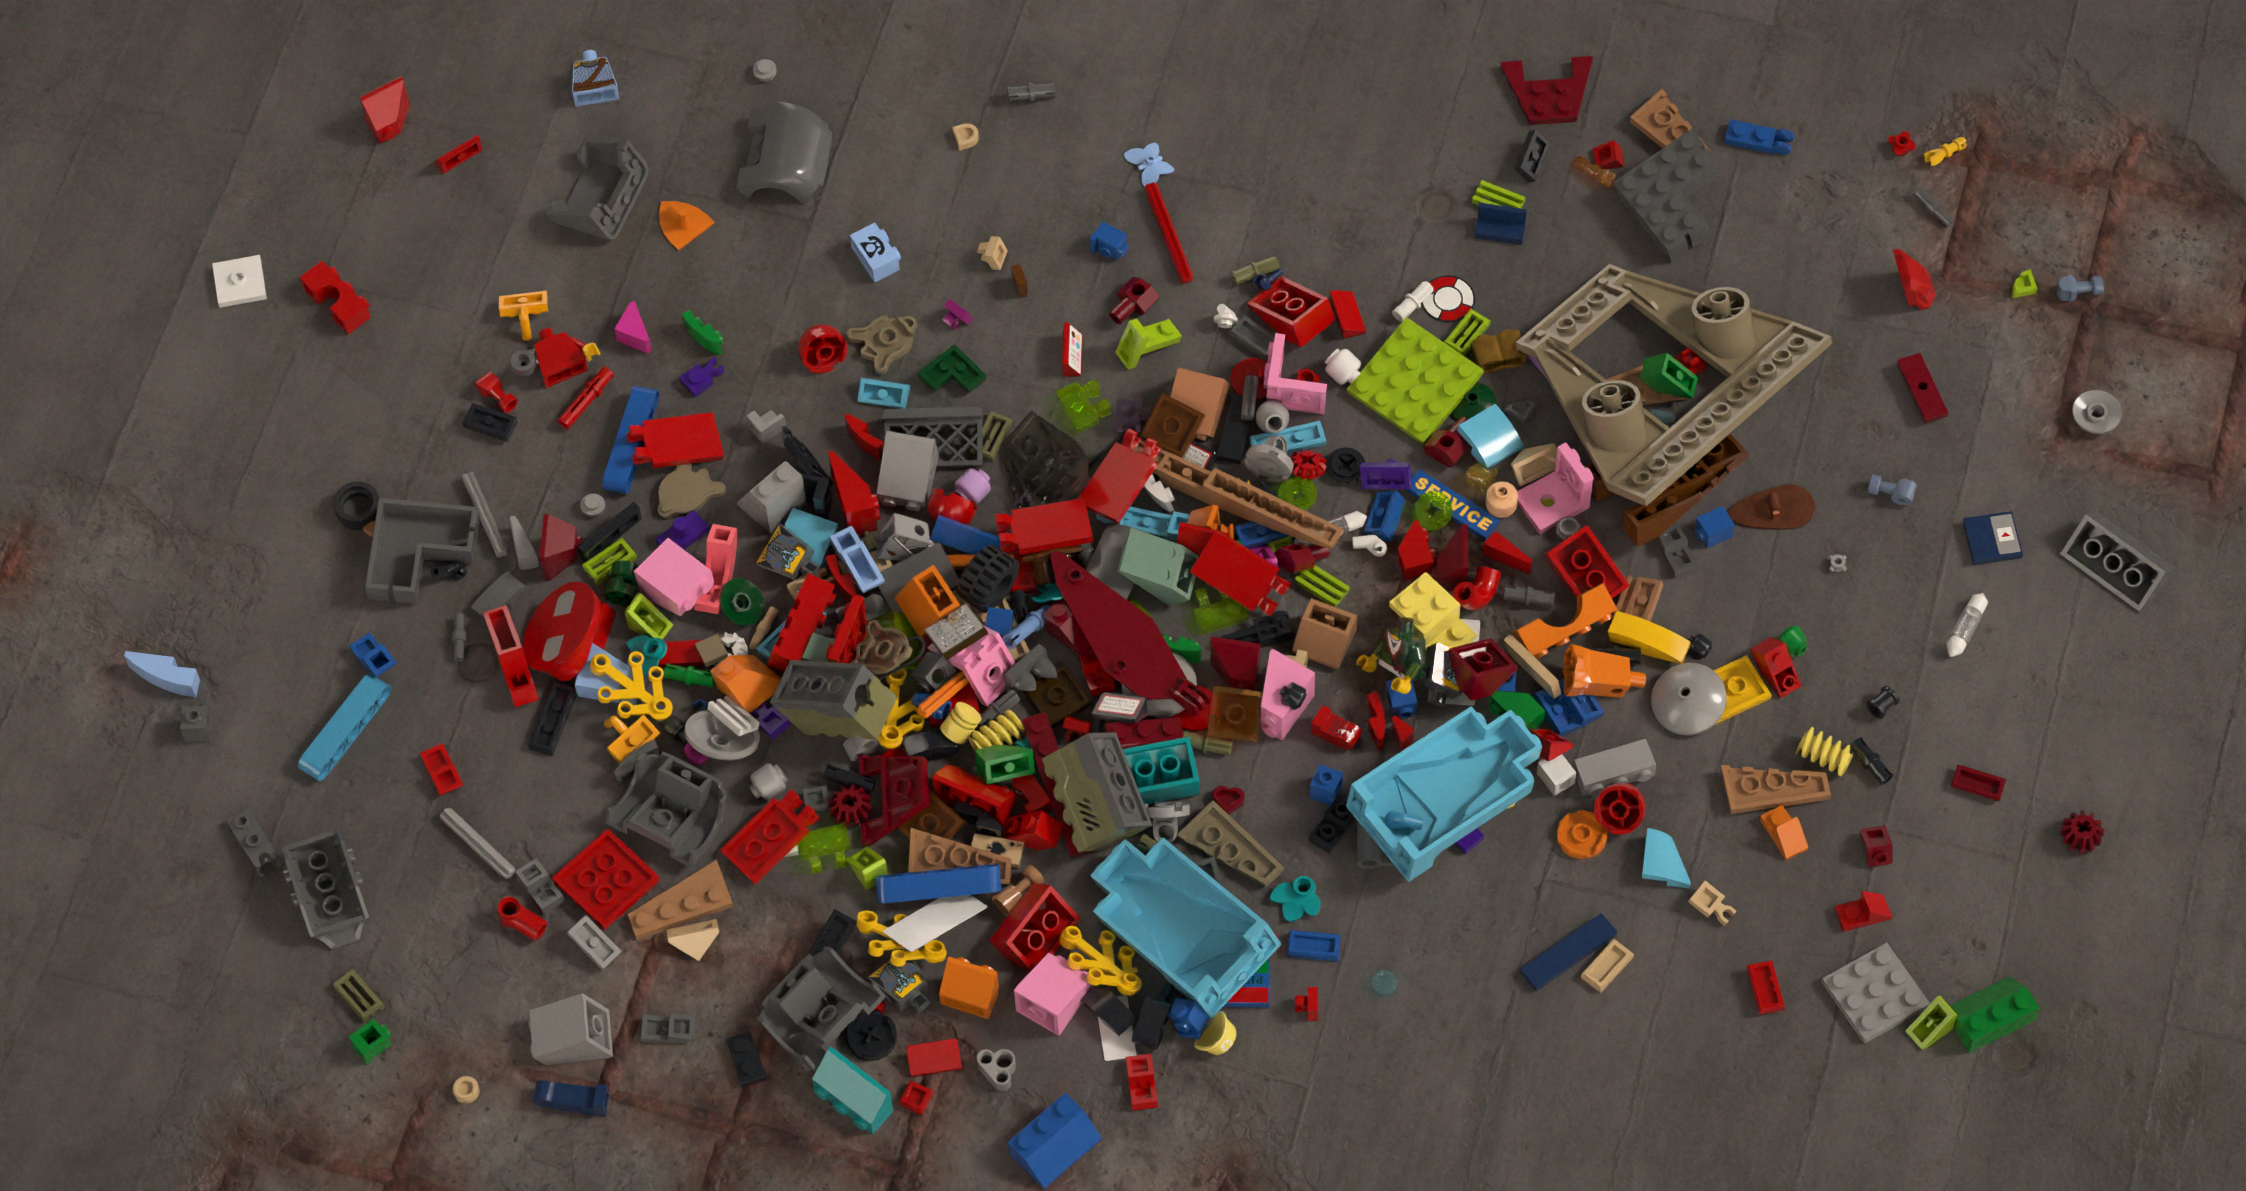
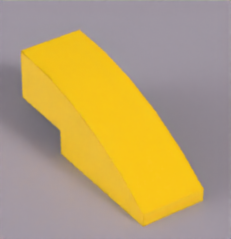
[1608,611,1690,664]

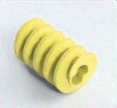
[968,709,1024,751]
[1796,727,1853,776]

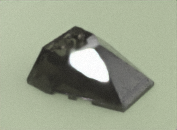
[1001,410,1089,510]

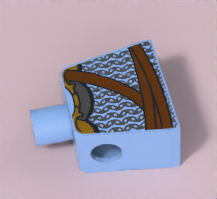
[572,50,619,107]

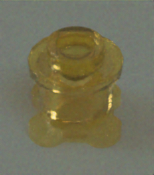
[1466,463,1498,495]

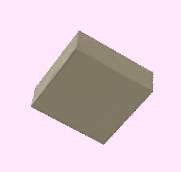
[695,634,728,667]

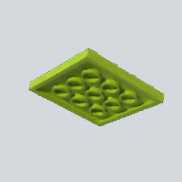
[1347,317,1484,446]

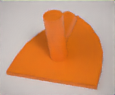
[659,201,715,251]

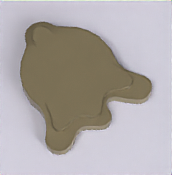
[846,315,917,375]
[658,464,726,519]
[850,620,912,674]

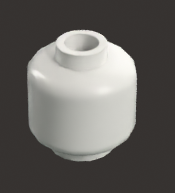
[1325,349,1361,385]

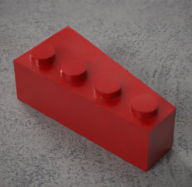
[767,573,836,674]

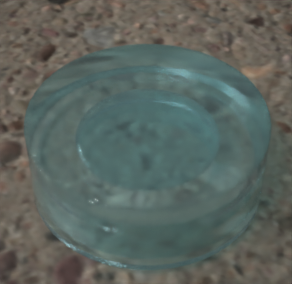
[1372,970,1398,997]

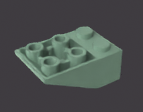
[1117,528,1199,606]

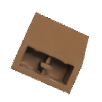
[1292,598,1357,670]

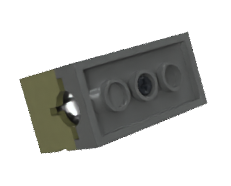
[770,660,897,740]
[1042,732,1152,852]

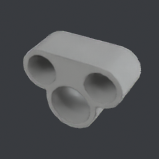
[843,735,885,761]
[977,1049,1016,1092]

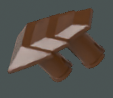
[1020,546,1082,586]

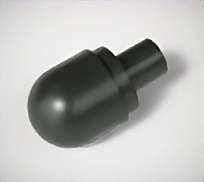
[662,716,688,744]

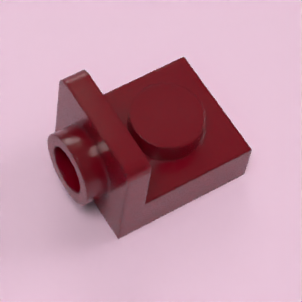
[1860,825,1893,867]

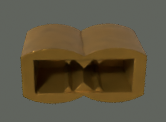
[1472,329,1527,374]

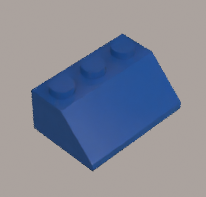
[1008,1092,1102,1189]

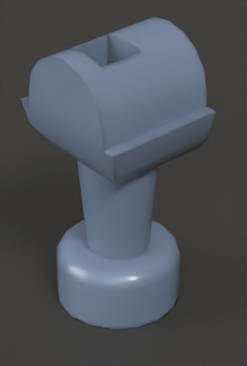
[2056,275,2104,302]
[1868,474,1917,506]

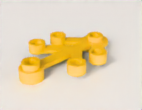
[590,651,673,721]
[878,665,924,749]
[856,910,947,967]
[1059,926,1142,996]

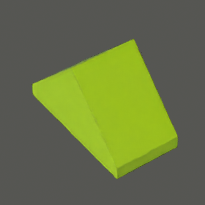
[625,593,673,640]
[846,846,888,890]
[1906,996,1957,1050]

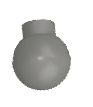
[1256,400,1289,434]

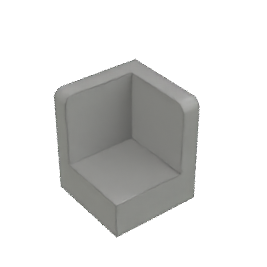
[747,410,786,444]

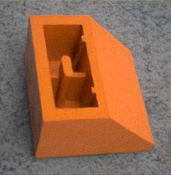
[894,565,961,638]
[939,957,999,1020]

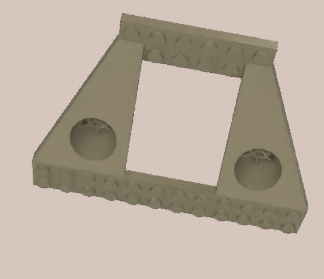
[1516,264,1832,506]

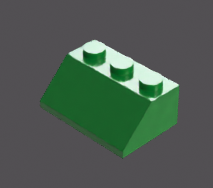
[1950,976,2040,1053]

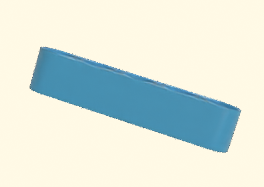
[298,674,391,781]

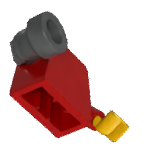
[511,328,601,388]

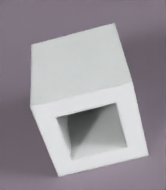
[1537,754,1576,796]

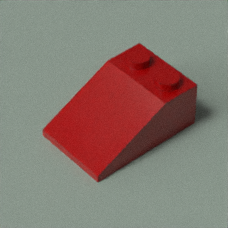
[1247,276,1335,348]
[828,451,881,535]
[1543,525,1630,599]

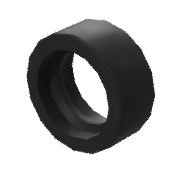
[333,481,380,530]

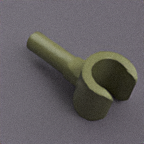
[860,531,879,550]

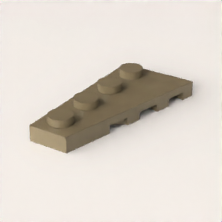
[1177,801,1284,887]

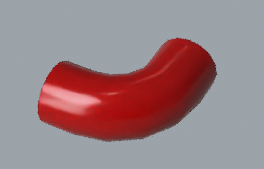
[1453,566,1501,611]

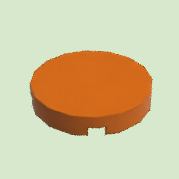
[1556,810,1608,859]

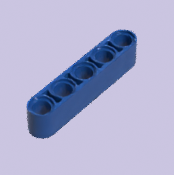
[602,385,659,494]
[875,864,1002,903]

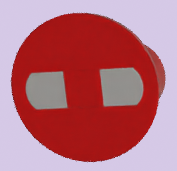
[523,581,601,681]

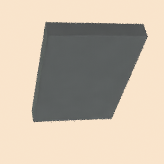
[878,542,960,619]

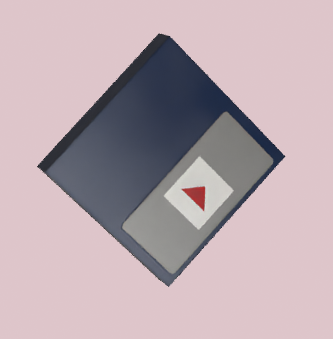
[1963,511,2023,565]

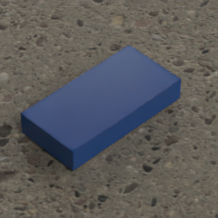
[1287,930,1341,962]

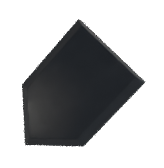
[782,425,833,487]

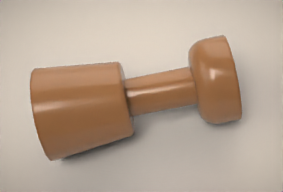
[991,865,1044,916]

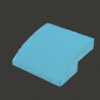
[1457,404,1524,470]
[785,508,838,570]

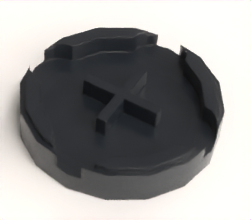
[845,1010,897,1061]

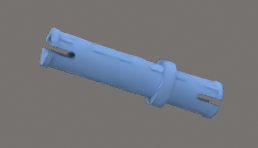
[1002,604,1051,649]

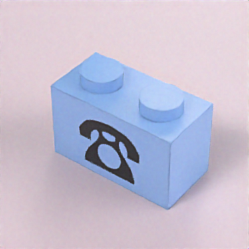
[850,223,901,282]

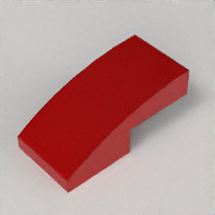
[845,413,884,461]
[826,554,856,603]
[1078,649,1115,697]
[1367,691,1385,751]
[420,743,463,796]
[1125,1054,1158,1111]

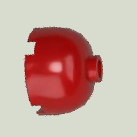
[798,324,848,373]
[927,488,978,525]
[1594,782,1646,835]

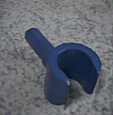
[1253,268,1283,290]
[692,695,726,713]

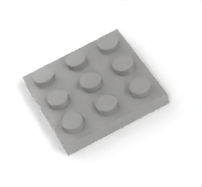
[1821,943,1930,1044]

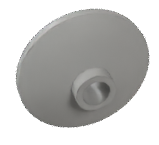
[2072,390,2122,434]

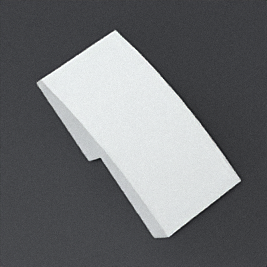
[1143,474,1175,512]

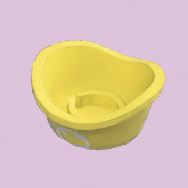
[1194,1011,1236,1055]

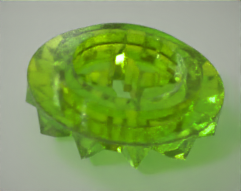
[1278,476,1317,511]
[1413,491,1453,530]

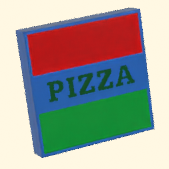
[1223,957,1270,1008]

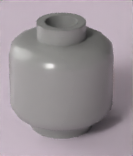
[749,763,788,801]

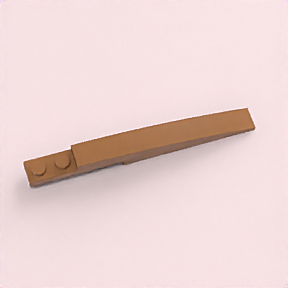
[1121,439,1344,550]

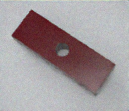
[1897,353,1948,423]

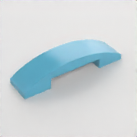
[1096,506,1190,541]

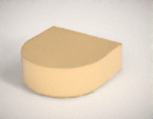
[952,123,979,151]

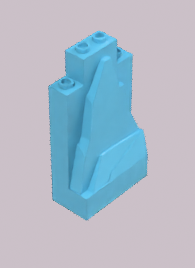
[1346,706,1542,882]
[1090,838,1281,1019]

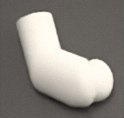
[1352,535,1387,556]

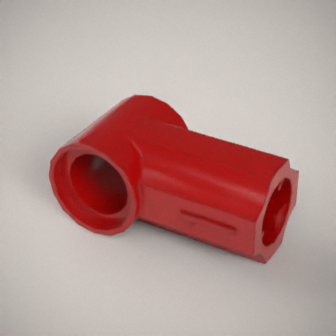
[498,897,548,941]

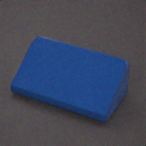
[1363,491,1405,541]

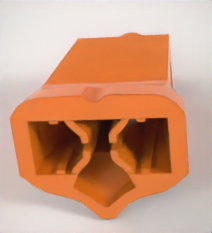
[1563,644,1646,698]

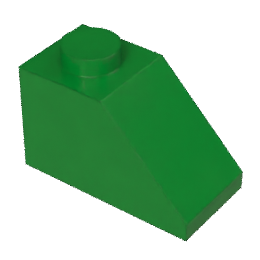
[1640,353,1698,399]
[975,745,1035,784]

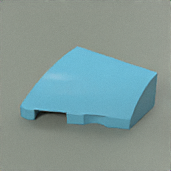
[1642,828,1691,888]

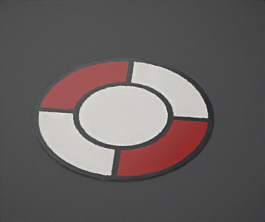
[1422,275,1475,322]

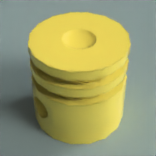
[940,702,981,744]

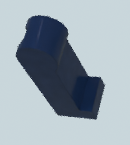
[532,1080,610,1117]

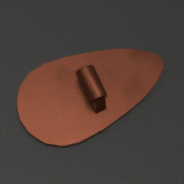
[1728,484,1815,530]

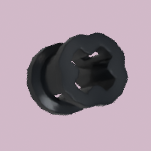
[1866,686,1900,719]

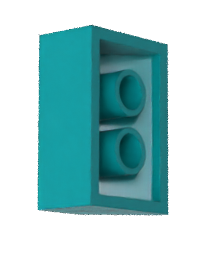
[1123,737,1200,804]
[812,1046,893,1134]

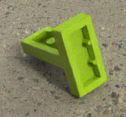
[1115,318,1182,370]

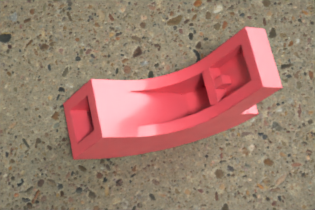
[694,524,737,614]

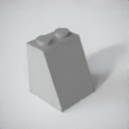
[877,431,939,511]
[737,461,807,535]
[528,993,613,1065]

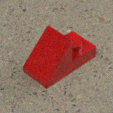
[1835,891,1892,932]

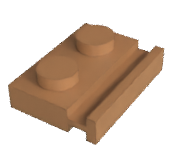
[1613,575,1664,622]

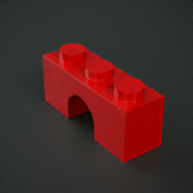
[300,261,371,335]

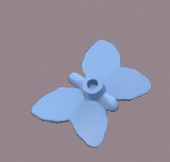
[1124,143,1174,186]

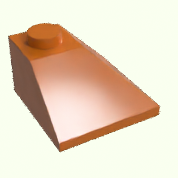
[710,655,781,714]

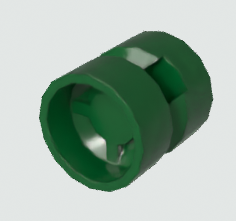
[604,560,639,606]

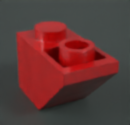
[1397,520,1437,581]
[1750,637,1802,698]
[1002,810,1063,850]

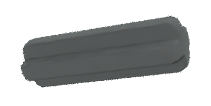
[1241,375,1258,421]

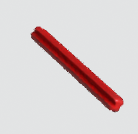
[1145,182,1193,284]

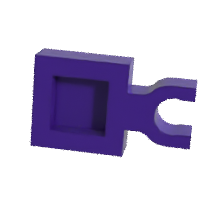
[679,357,725,398]
[750,702,791,740]

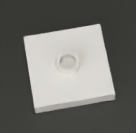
[212,255,267,308]

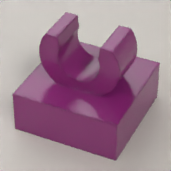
[943,298,974,330]

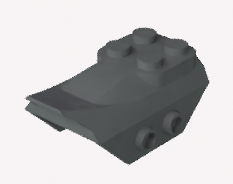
[281,828,369,950]

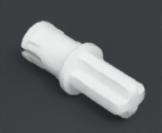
[1392,281,1433,322]

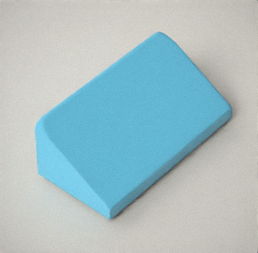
[857,378,910,409]

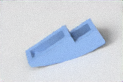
[830,526,885,593]
[124,651,200,698]

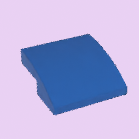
[1533,678,1605,736]

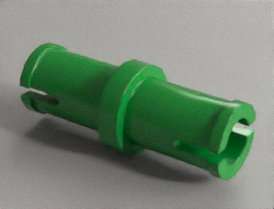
[664,663,715,688]

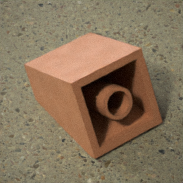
[1170,368,1231,441]

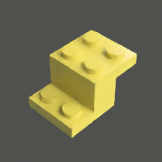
[1389,572,1477,654]

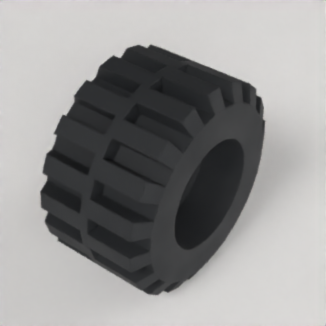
[957,545,1019,613]

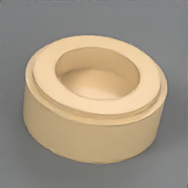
[453,1076,480,1104]

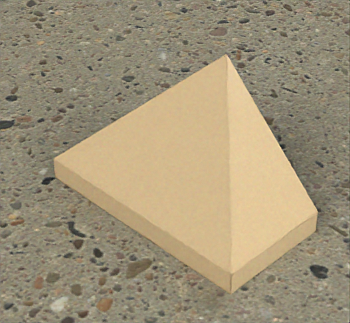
[1511,444,1557,487]
[666,919,719,961]

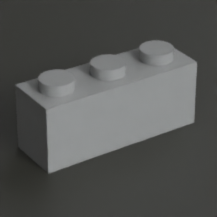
[1573,739,1656,797]

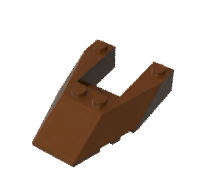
[1584,434,1749,547]

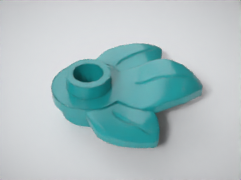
[1032,583,1064,603]
[626,635,667,679]
[1270,876,1321,922]

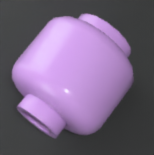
[954,469,991,505]

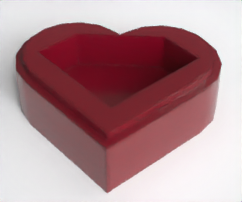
[1212,786,1245,815]

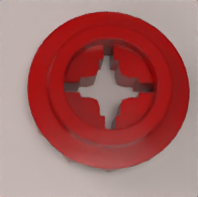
[1290,449,1326,479]

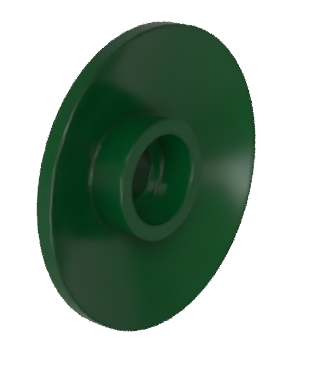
[1451,382,1496,420]
[719,578,764,626]

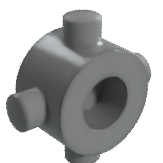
[1828,554,1847,572]

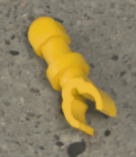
[1924,137,1967,166]

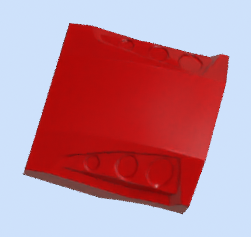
[1892,249,1936,310]

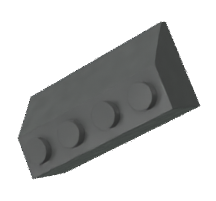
[2060,510,2176,612]

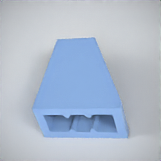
[575,643,638,705]

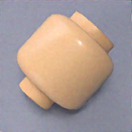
[1485,481,1518,518]

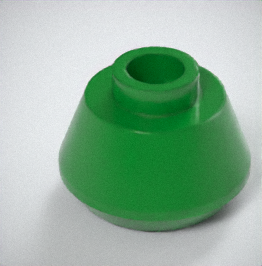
[1777,626,1808,658]

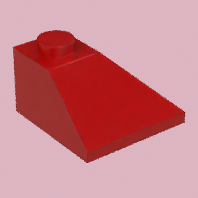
[360,77,410,144]

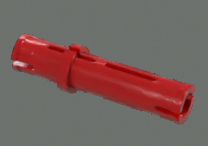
[557,366,614,430]

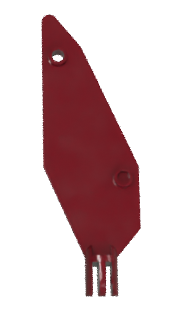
[1050,551,1212,717]

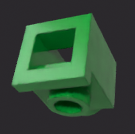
[348,1018,392,1065]

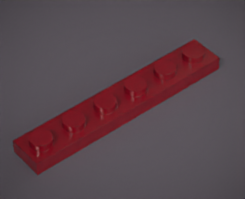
[1022,712,1093,859]

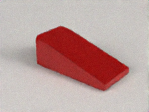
[1483,531,1533,575]

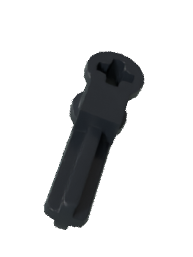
[1220,611,1295,647]

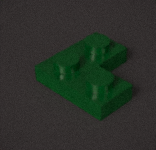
[918,344,987,394]

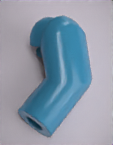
[1385,811,1424,830]

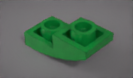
[682,310,724,356]
[1162,634,1202,663]

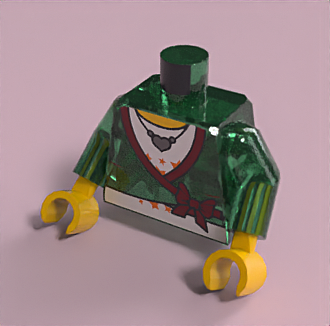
[1357,617,1426,694]

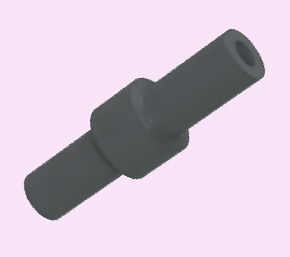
[1913,188,1954,227]
[451,613,467,662]

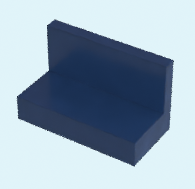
[1475,203,1527,245]

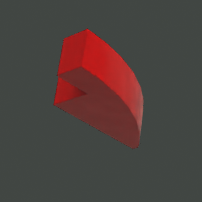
[483,605,539,707]

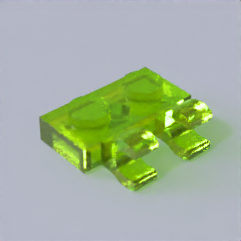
[1056,379,1112,434]
[1194,587,1249,635]
[798,823,851,874]

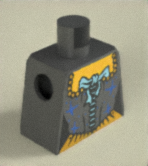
[756,523,820,580]
[1421,642,1463,707]
[868,948,930,1012]

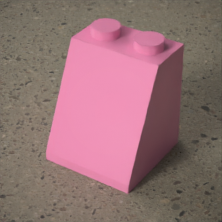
[634,538,714,616]
[1261,649,1315,741]
[1014,953,1093,1036]

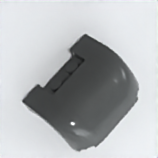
[736,102,832,203]
[605,752,728,868]
[757,946,886,1071]

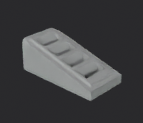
[509,516,539,570]

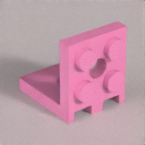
[1264,333,1327,415]
[1517,442,1594,535]
[927,626,1016,707]

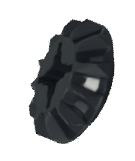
[1326,447,1365,484]

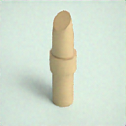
[749,606,779,649]

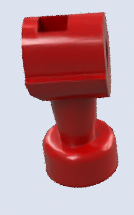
[474,371,518,414]

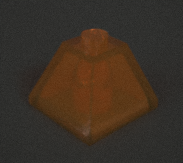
[1207,686,1263,742]

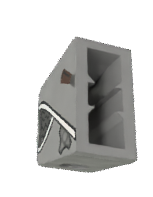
[876,513,939,561]

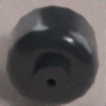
[1687,634,1712,660]
[1279,682,1307,710]

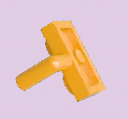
[499,291,548,341]
[604,715,660,764]

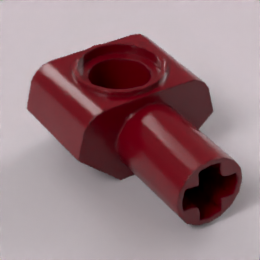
[1109,277,1160,325]
[1424,417,1468,468]
[1274,543,1330,573]

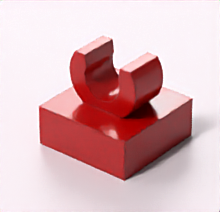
[1674,348,1706,375]
[1063,716,1093,741]
[1295,987,1318,1021]

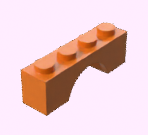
[1513,583,1617,659]

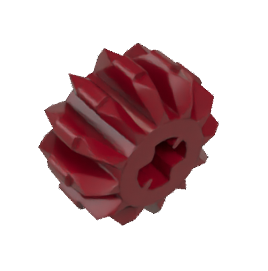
[828,783,872,828]
[2060,810,2104,854]

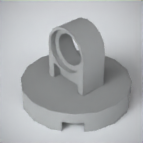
[1244,435,1293,483]
[1144,802,1190,843]

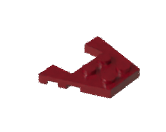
[1500,56,1593,125]
[858,755,929,847]

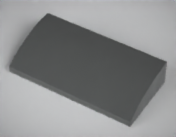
[1086,523,1152,600]

